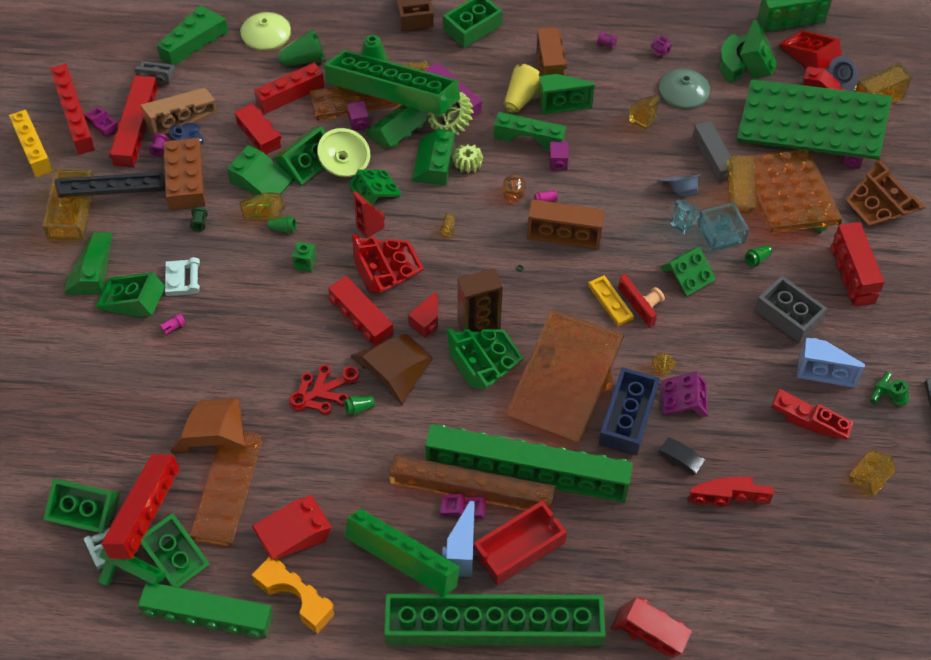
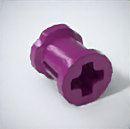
[597,31,618,50]
[149,133,169,157]

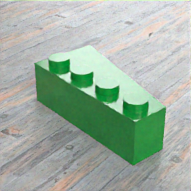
[157,5,229,65]

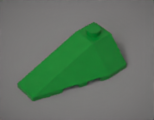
[64,232,113,294]

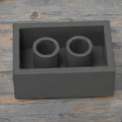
[755,276,828,344]

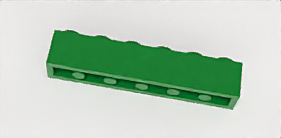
[345,509,460,597]
[138,582,273,639]

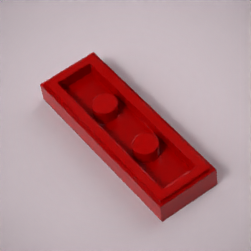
[618,274,657,328]

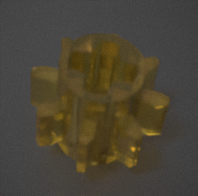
[652,353,676,374]

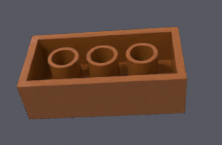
[164,138,206,210]
[527,199,605,249]

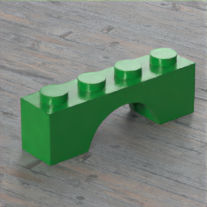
[493,112,566,151]

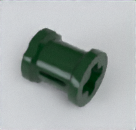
[190,207,208,231]

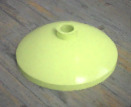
[241,12,291,51]
[317,128,370,177]

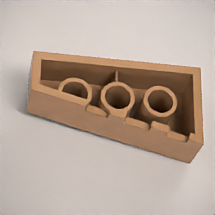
[141,88,218,136]

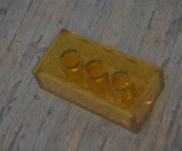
[42,169,93,241]

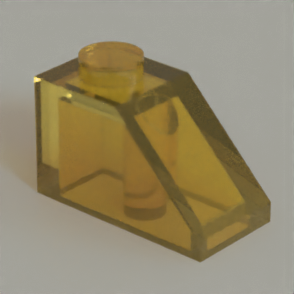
[629,95,660,130]
[239,192,285,219]

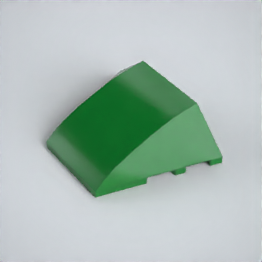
[446,329,524,389]

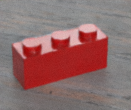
[234,103,282,155]

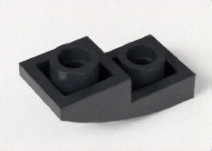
[658,437,705,476]

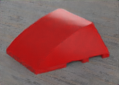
[352,235,424,293]

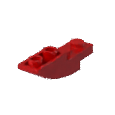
[771,389,854,440]
[688,477,774,507]

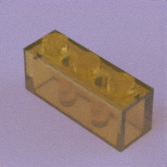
[727,155,758,213]

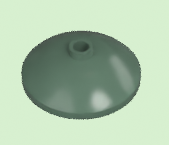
[659,69,710,109]

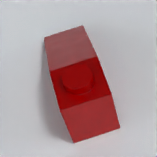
[353,191,385,238]

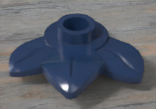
[169,123,204,144]

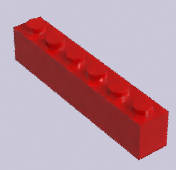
[50,63,95,155]
[109,75,158,168]
[101,454,180,559]

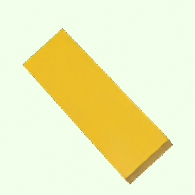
[588,275,634,327]

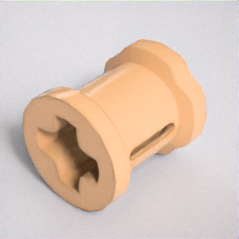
[643,287,665,309]

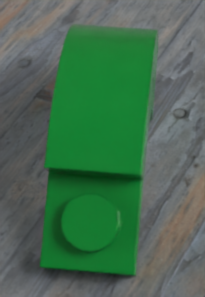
[719,34,748,83]

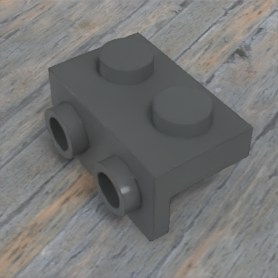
[134,61,176,84]

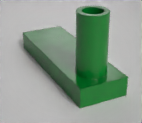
[98,549,166,585]

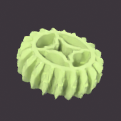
[427,92,474,135]

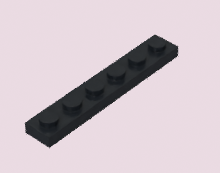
[54,172,166,198]

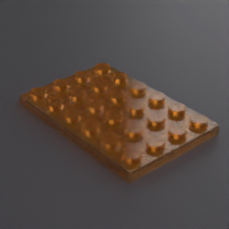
[739,150,842,233]
[505,309,624,444]

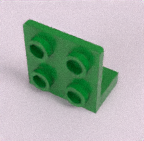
[349,169,402,205]
[661,246,716,296]

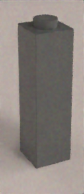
[692,121,737,183]

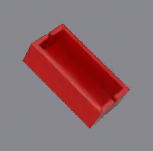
[830,222,884,307]
[473,500,567,586]

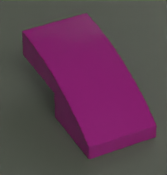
[84,106,118,136]
[440,494,486,519]

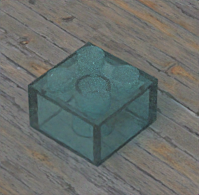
[698,202,749,252]

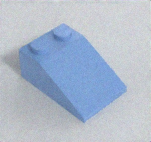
[797,338,865,388]
[442,501,474,577]

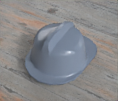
[828,56,859,92]
[659,174,702,196]

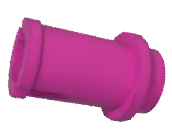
[534,190,558,202]
[160,314,186,335]

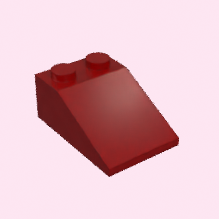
[779,30,842,69]
[252,495,332,560]

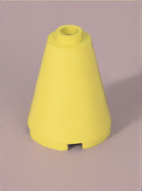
[504,64,540,113]

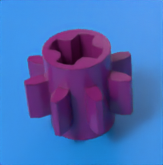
[651,35,672,57]

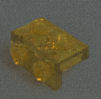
[849,449,896,496]

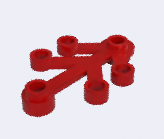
[289,364,359,415]

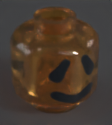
[502,174,526,203]

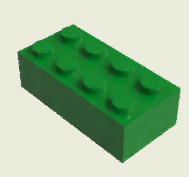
[757,0,832,32]

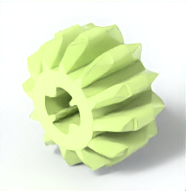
[453,143,483,174]

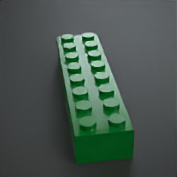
[324,49,460,115]

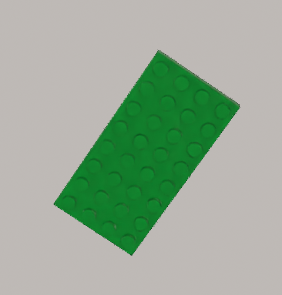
[737,80,892,160]

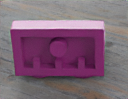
[661,371,708,418]

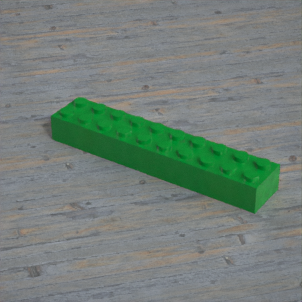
[425,424,633,503]
[385,594,605,646]

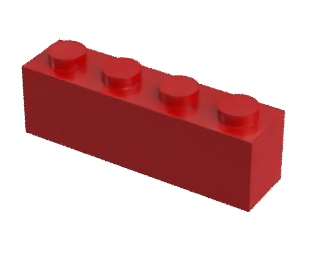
[254,62,324,114]
[328,276,394,346]

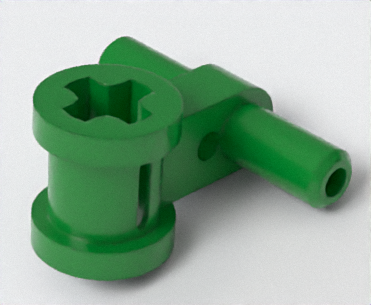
[870,371,909,406]

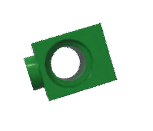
[292,241,317,272]

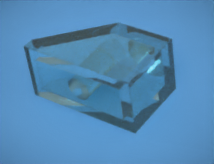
[671,199,700,233]

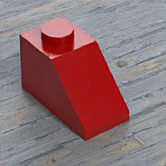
[803,67,841,89]
[408,292,438,338]

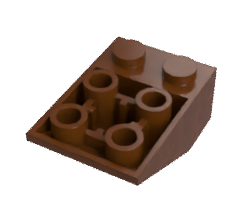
[395,0,434,31]

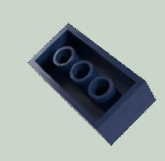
[599,367,660,455]

